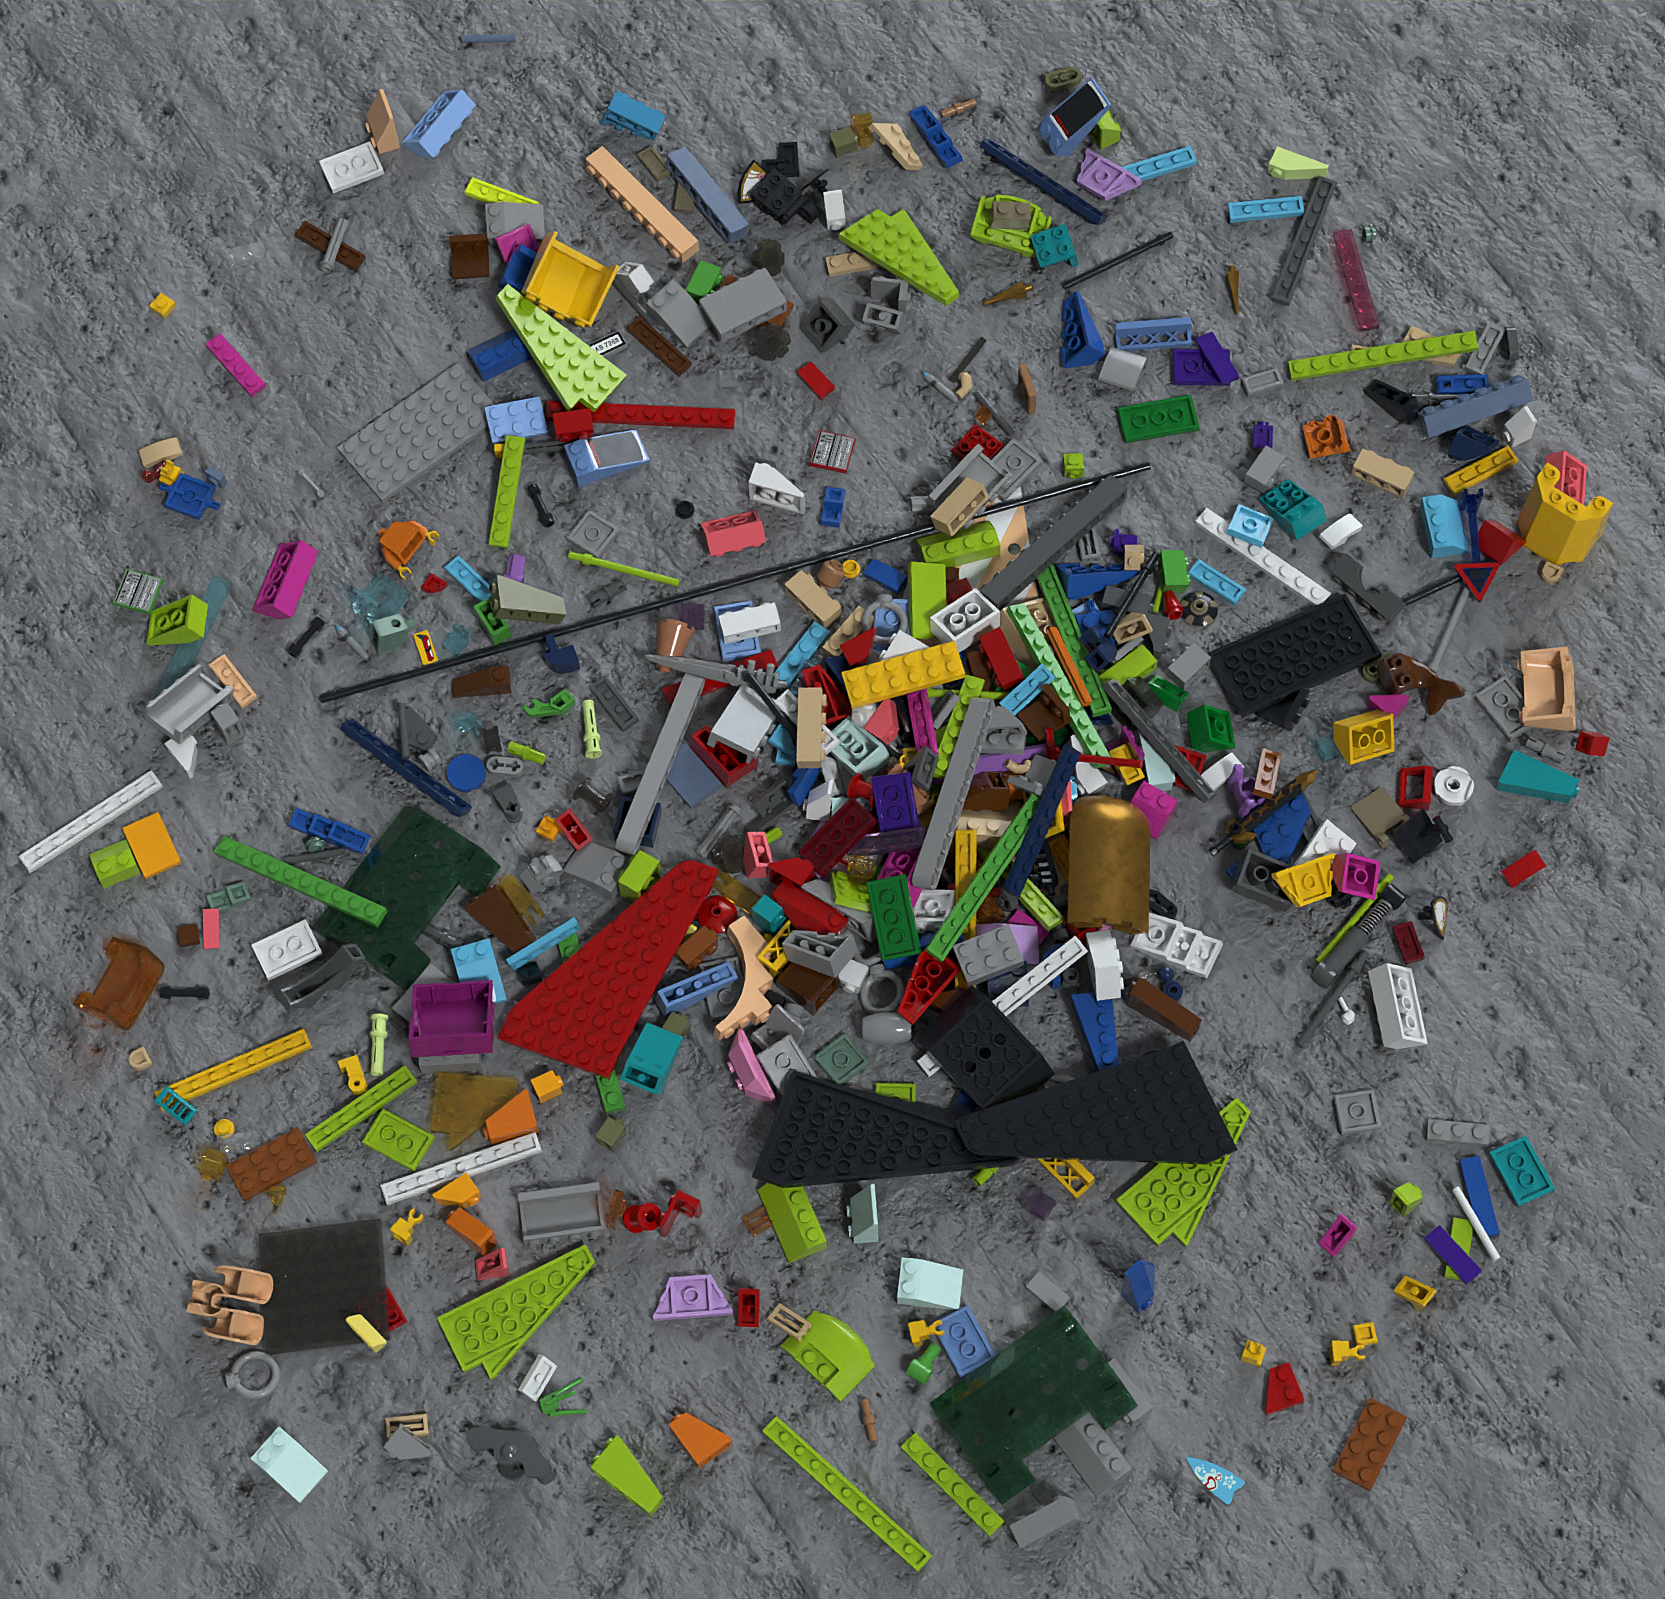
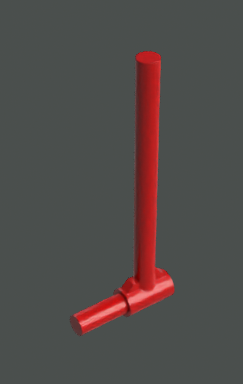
[1044,728,1143,768]

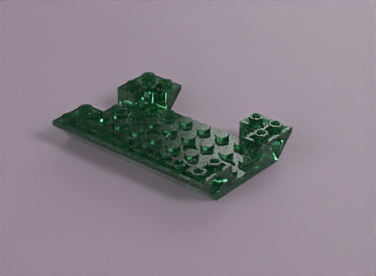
[311,806,501,991]
[929,1306,1138,1505]

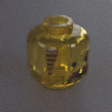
[847,855,877,884]

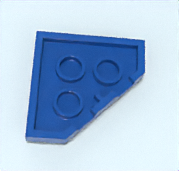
[1254,793,1311,864]

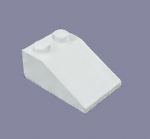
[748,463,805,515]

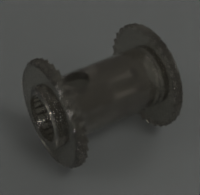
[573,777,613,816]

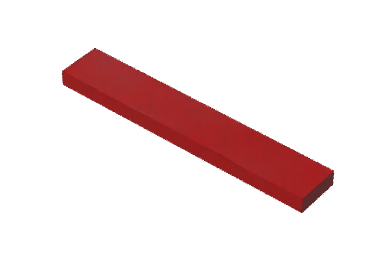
[662,649,778,708]

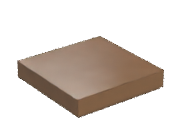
[1018,363,1036,415]

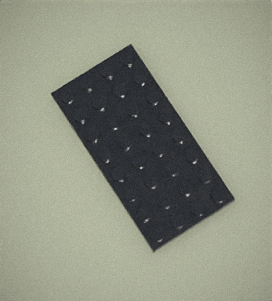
[1207,594,1382,718]

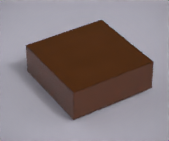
[177,924,200,947]

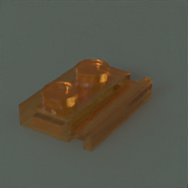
[605,1189,628,1230]

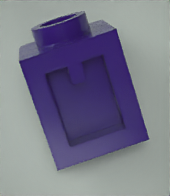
[1253,421,1273,449]
[1110,529,1138,555]

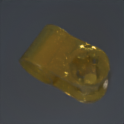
[852,112,873,148]

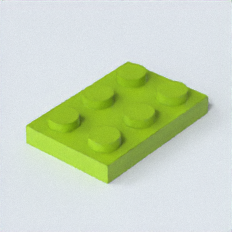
[829,871,872,913]

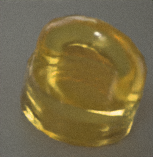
[266,1186,287,1206]

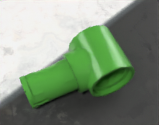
[906,1343,941,1385]

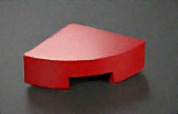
[421,573,448,593]

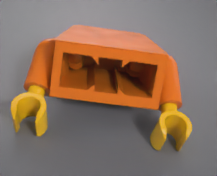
[378,520,439,581]

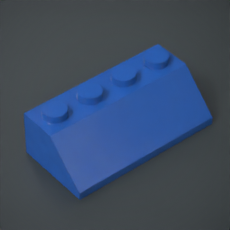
[466,329,533,382]

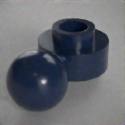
[1158,966,1183,1002]

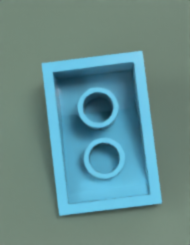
[451,939,507,1004]

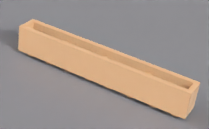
[586,146,699,263]

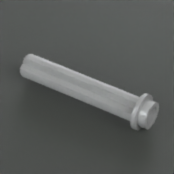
[320,218,348,273]
[697,804,741,858]

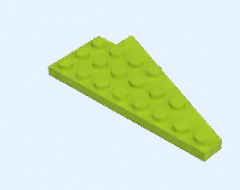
[839,209,959,306]
[496,284,627,412]
[1116,1098,1251,1248]
[437,1244,595,1381]

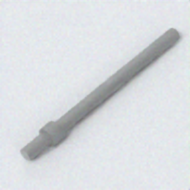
[1428,587,1471,674]

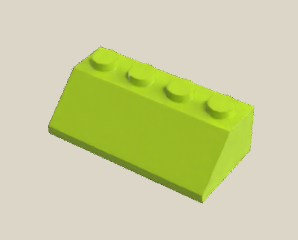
[916,521,1001,568]
[758,1183,827,1264]

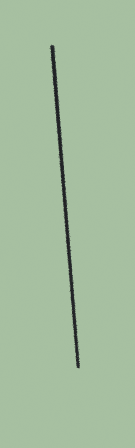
[320,462,1151,703]

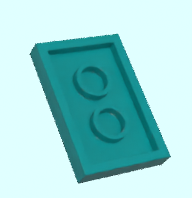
[1489,1136,1555,1208]

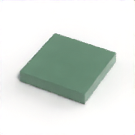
[813,1033,870,1086]

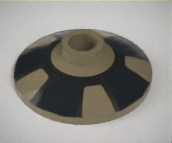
[1180,591,1218,627]

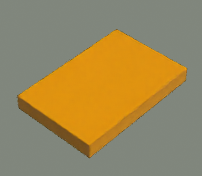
[122,812,182,880]

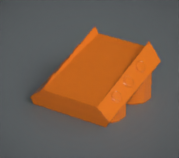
[1303,415,1351,459]

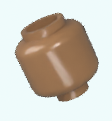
[817,560,845,589]

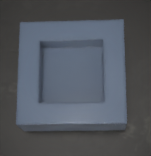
[205,466,227,489]

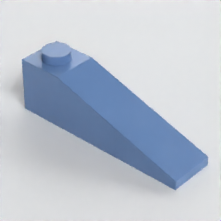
[656,961,738,1018]

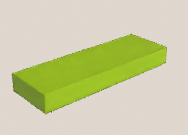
[1444,1217,1473,1281]

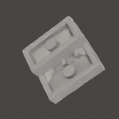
[1098,346,1147,392]

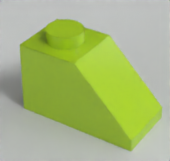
[1389,1182,1423,1218]

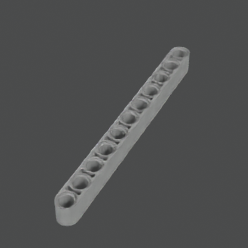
[615,673,705,855]
[912,697,995,889]

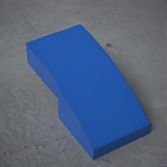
[821,487,846,528]
[863,559,908,593]

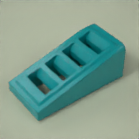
[154,1085,198,1126]

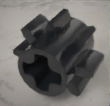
[1328,885,1353,910]

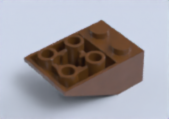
[962,771,1010,812]

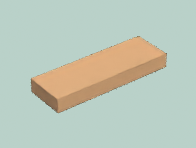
[208,654,258,709]

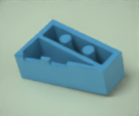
[600,91,666,141]

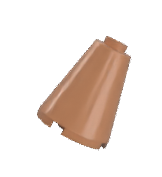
[656,618,695,674]

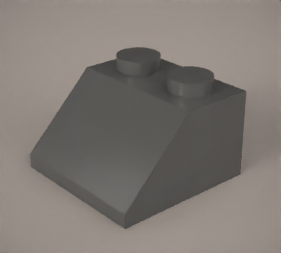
[800,299,855,353]

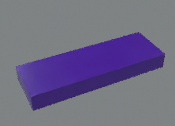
[1195,331,1239,386]
[1424,1225,1482,1285]

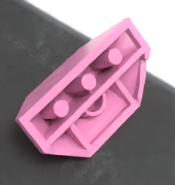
[726,1028,776,1105]

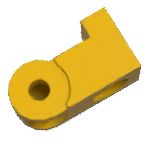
[338,1055,368,1096]

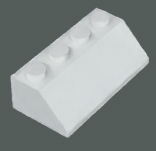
[1368,963,1428,1049]

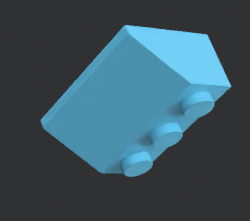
[1419,495,1469,558]

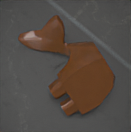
[1377,653,1465,715]

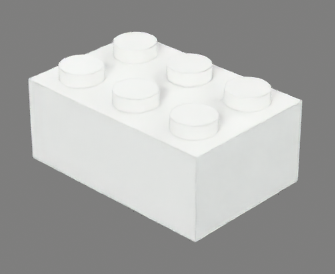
[930,588,1000,652]
[1086,930,1124,1001]

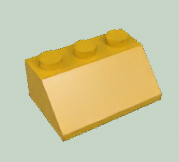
[1333,709,1395,765]

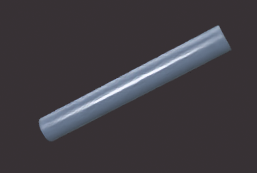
[461,34,516,43]

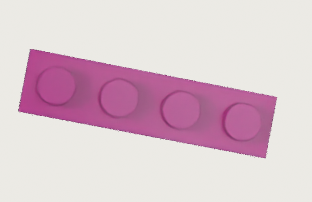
[205,333,266,397]
[906,689,939,755]

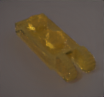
[713,870,761,916]
[497,874,545,926]

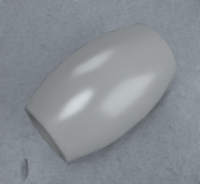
[862,1012,912,1045]

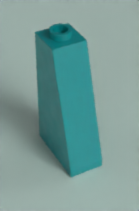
[1496,749,1580,803]

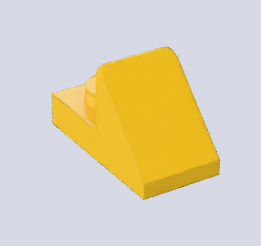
[1393,1275,1437,1312]

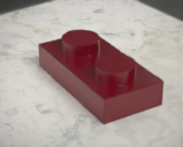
[1392,921,1425,965]

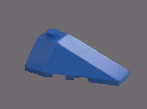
[1060,291,1105,368]
[1055,563,1141,600]
[1121,1259,1155,1313]

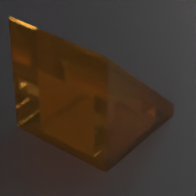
[975,405,992,425]

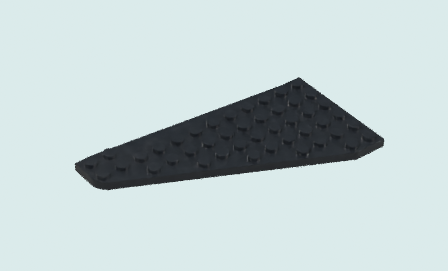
[954,1040,1238,1165]
[752,1070,1021,1188]

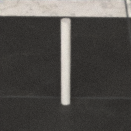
[1452,1187,1501,1262]

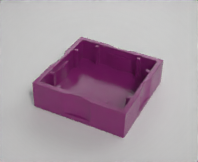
[409,980,496,1057]

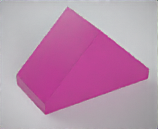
[1367,695,1409,720]
[1318,1214,1357,1257]

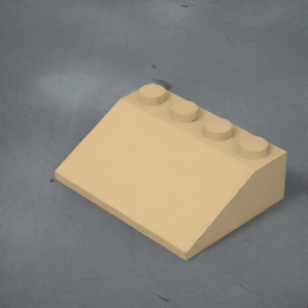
[999,597,1064,671]
[950,801,1021,852]

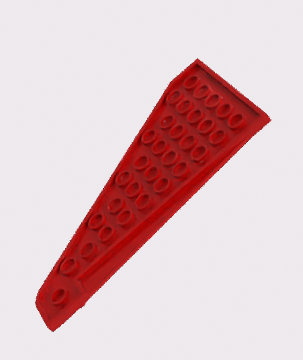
[498,860,719,1080]

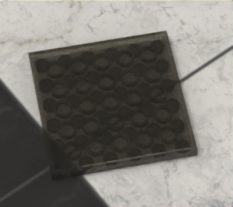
[259,1218,390,1355]

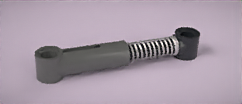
[1310,883,1407,989]

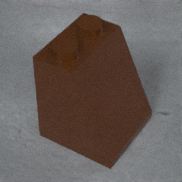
[776,961,839,1016]

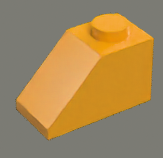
[432,1172,482,1209]

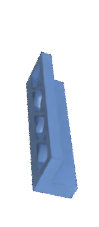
[1115,317,1192,351]

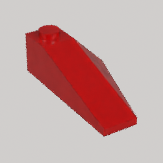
[771,880,849,936]
[897,949,961,1025]

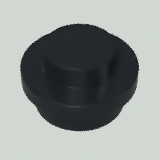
[675,500,695,519]

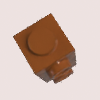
[675,925,719,971]

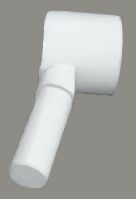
[1338,997,1355,1025]

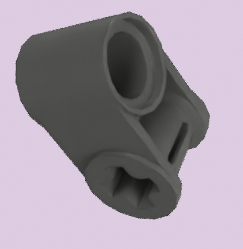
[492,783,523,823]

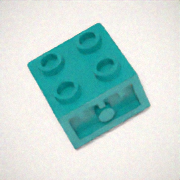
[1031,223,1079,268]

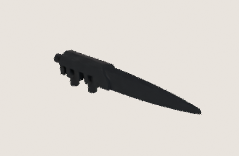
[1018,798,1059,896]

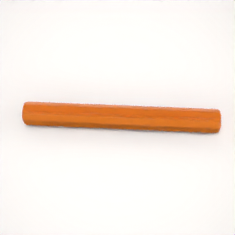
[1046,626,1092,707]

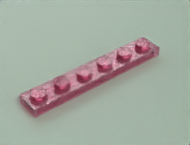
[1333,229,1379,332]

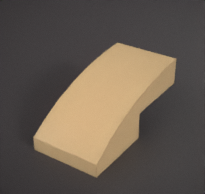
[139,437,182,469]

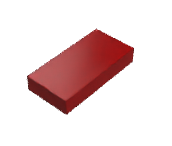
[797,361,835,400]

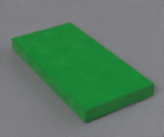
[1117,395,1199,444]
[866,874,922,961]

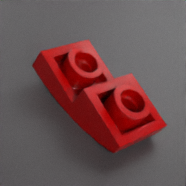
[1501,850,1546,888]

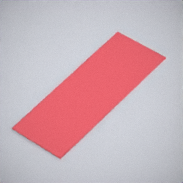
[203,908,220,949]

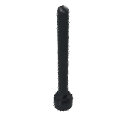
[745,672,797,749]

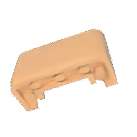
[1518,646,1576,731]

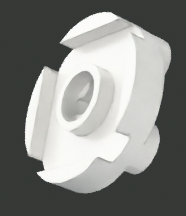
[1434,766,1474,806]

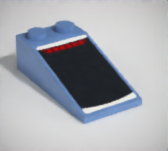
[1036,78,1112,156]
[564,429,650,487]

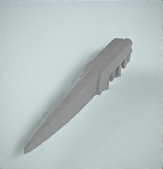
[644,655,788,694]

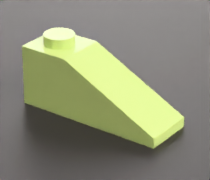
[1268,146,1329,180]

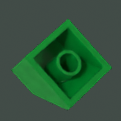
[1186,705,1236,753]

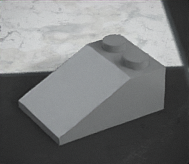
[485,202,545,247]
[646,279,713,348]
[563,842,630,901]

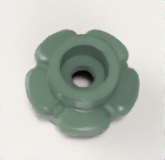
[1362,225,1377,243]
[306,837,325,853]

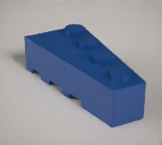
[1070,993,1119,1072]

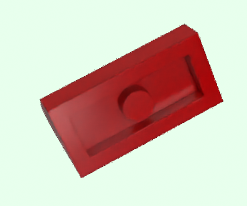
[1397,766,1433,810]

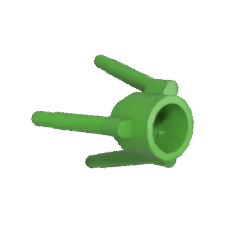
[539,1378,588,1418]

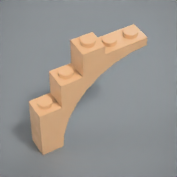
[714,916,773,1041]

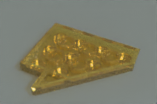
[430,1073,519,1151]

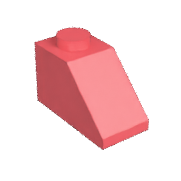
[864,699,899,745]
[743,832,773,878]

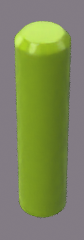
[1153,586,1163,613]

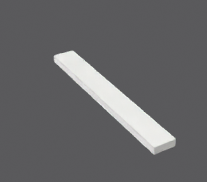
[18,770,163,873]
[380,1132,542,1205]

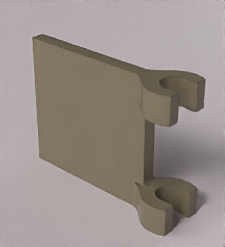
[1350,787,1410,849]

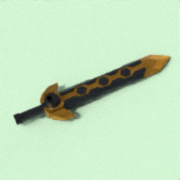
[1208,769,1318,857]

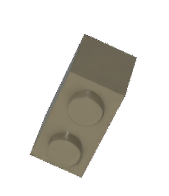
[990,201,1031,230]

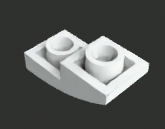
[1319,514,1363,549]
[1201,752,1245,791]

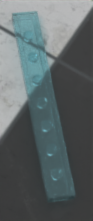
[152,576,233,700]

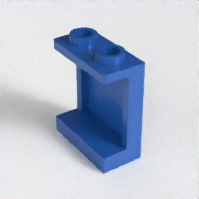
[498,244,537,303]

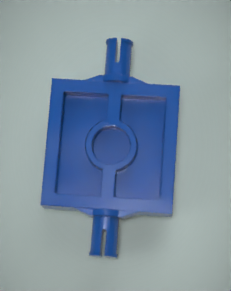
[159,473,221,520]
[1075,600,1122,653]

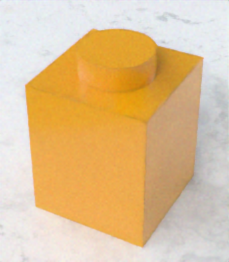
[531,1070,564,1104]

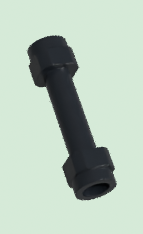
[527,484,555,528]
[287,617,325,658]
[160,986,210,1000]

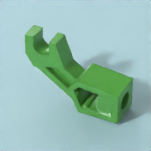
[522,689,575,719]

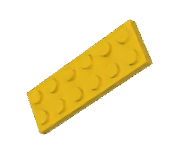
[841,641,966,709]

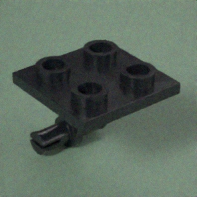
[1393,809,1453,864]

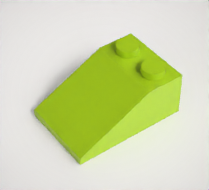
[146,594,208,646]

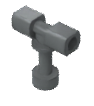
[1027,893,1069,944]

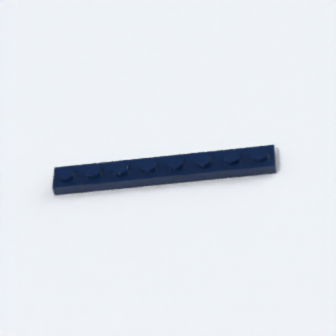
[980,139,1108,225]
[340,719,472,818]
[1003,744,1081,898]

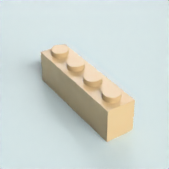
[796,688,827,768]

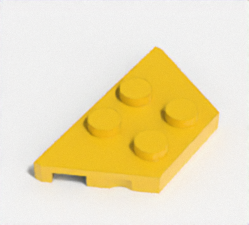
[1271,853,1335,907]

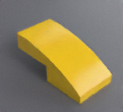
[1108,744,1145,786]

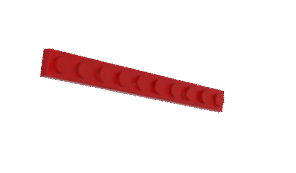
[546,401,735,429]

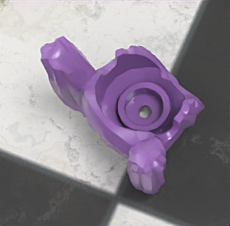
[1227,764,1266,818]

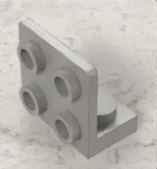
[1007,754,1056,799]

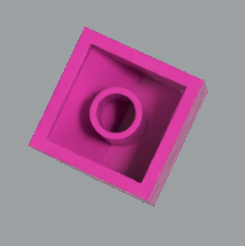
[1131,781,1178,840]
[1332,853,1380,900]

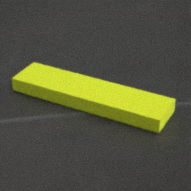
[464,177,539,204]

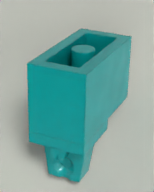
[752,894,794,941]

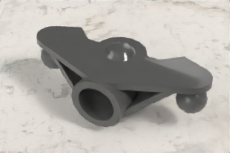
[466,1427,553,1485]

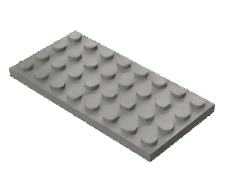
[337,363,495,503]

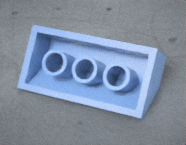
[401,89,476,158]

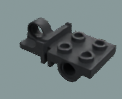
[750,168,823,225]

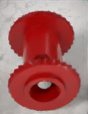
[847,773,876,809]
[623,1202,662,1233]

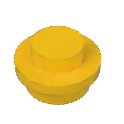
[842,560,860,579]
[214,1119,235,1139]

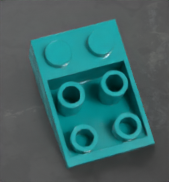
[1258,479,1327,541]
[620,1022,684,1095]

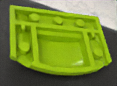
[970,195,1052,257]
[780,1311,875,1403]

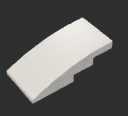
[1130,912,1223,978]

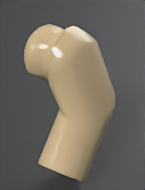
[955,372,972,400]
[1003,758,1032,774]

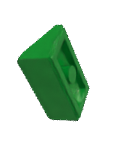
[1144,674,1189,712]

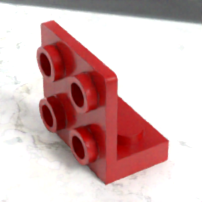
[658,1190,702,1238]

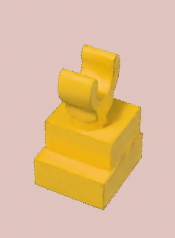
[159,459,184,486]
[390,1208,424,1247]
[908,1320,945,1347]
[1240,1340,1266,1367]
[1329,1340,1366,1366]

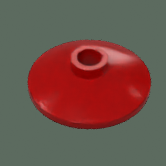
[698,896,737,934]

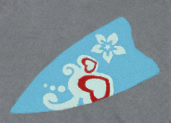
[1186,1457,1245,1505]

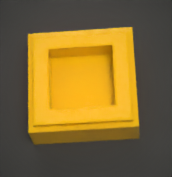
[1352,1322,1378,1346]

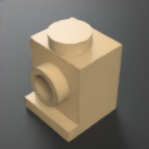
[1124,545,1144,570]

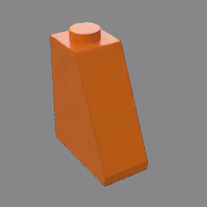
[483,1089,539,1145]
[446,1207,498,1257]
[669,1412,733,1469]

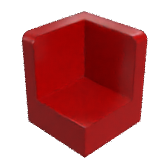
[1575,731,1610,756]

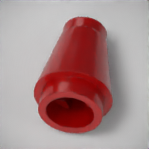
[1163,590,1183,620]

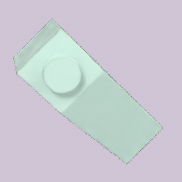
[1138,732,1175,791]

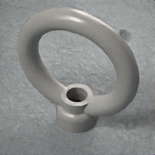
[862,594,908,645]
[860,964,905,1014]
[225,1351,280,1399]

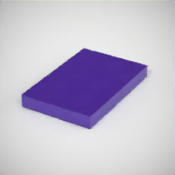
[1173,349,1230,386]
[871,772,920,836]

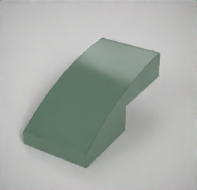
[206,882,251,914]

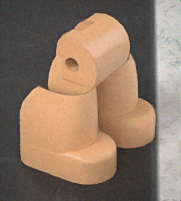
[186,1265,273,1345]

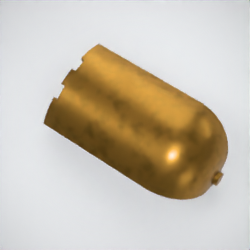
[1068,794,1150,935]

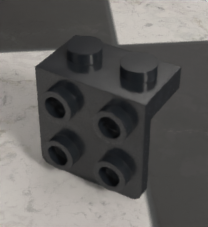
[1257,687,1311,731]

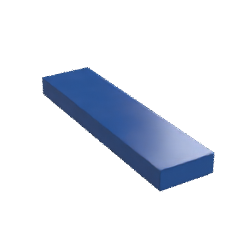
[1459,1156,1500,1239]

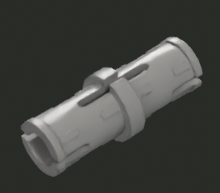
[1525,735,1566,764]

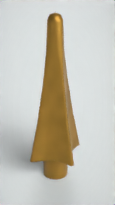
[1225,265,1239,314]
[983,281,1033,305]

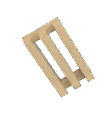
[767,1303,812,1342]
[385,1414,429,1439]

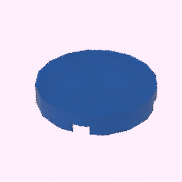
[447,754,486,793]

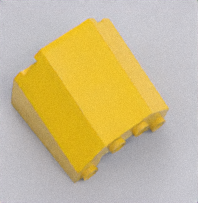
[521,231,620,328]
[1517,463,1613,566]

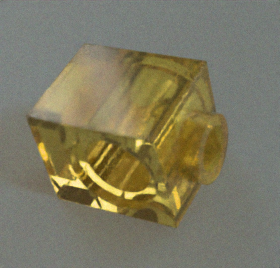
[197,1147,229,1182]

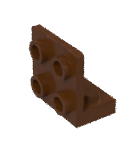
[449,233,490,279]
[1017,683,1071,741]

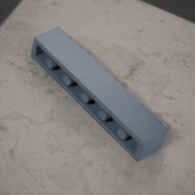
[665,146,749,244]
[1417,375,1533,438]

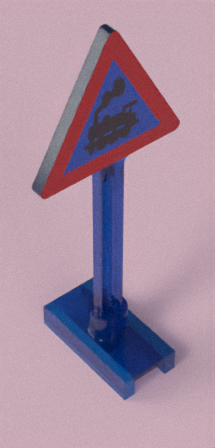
[1453,488,1500,603]

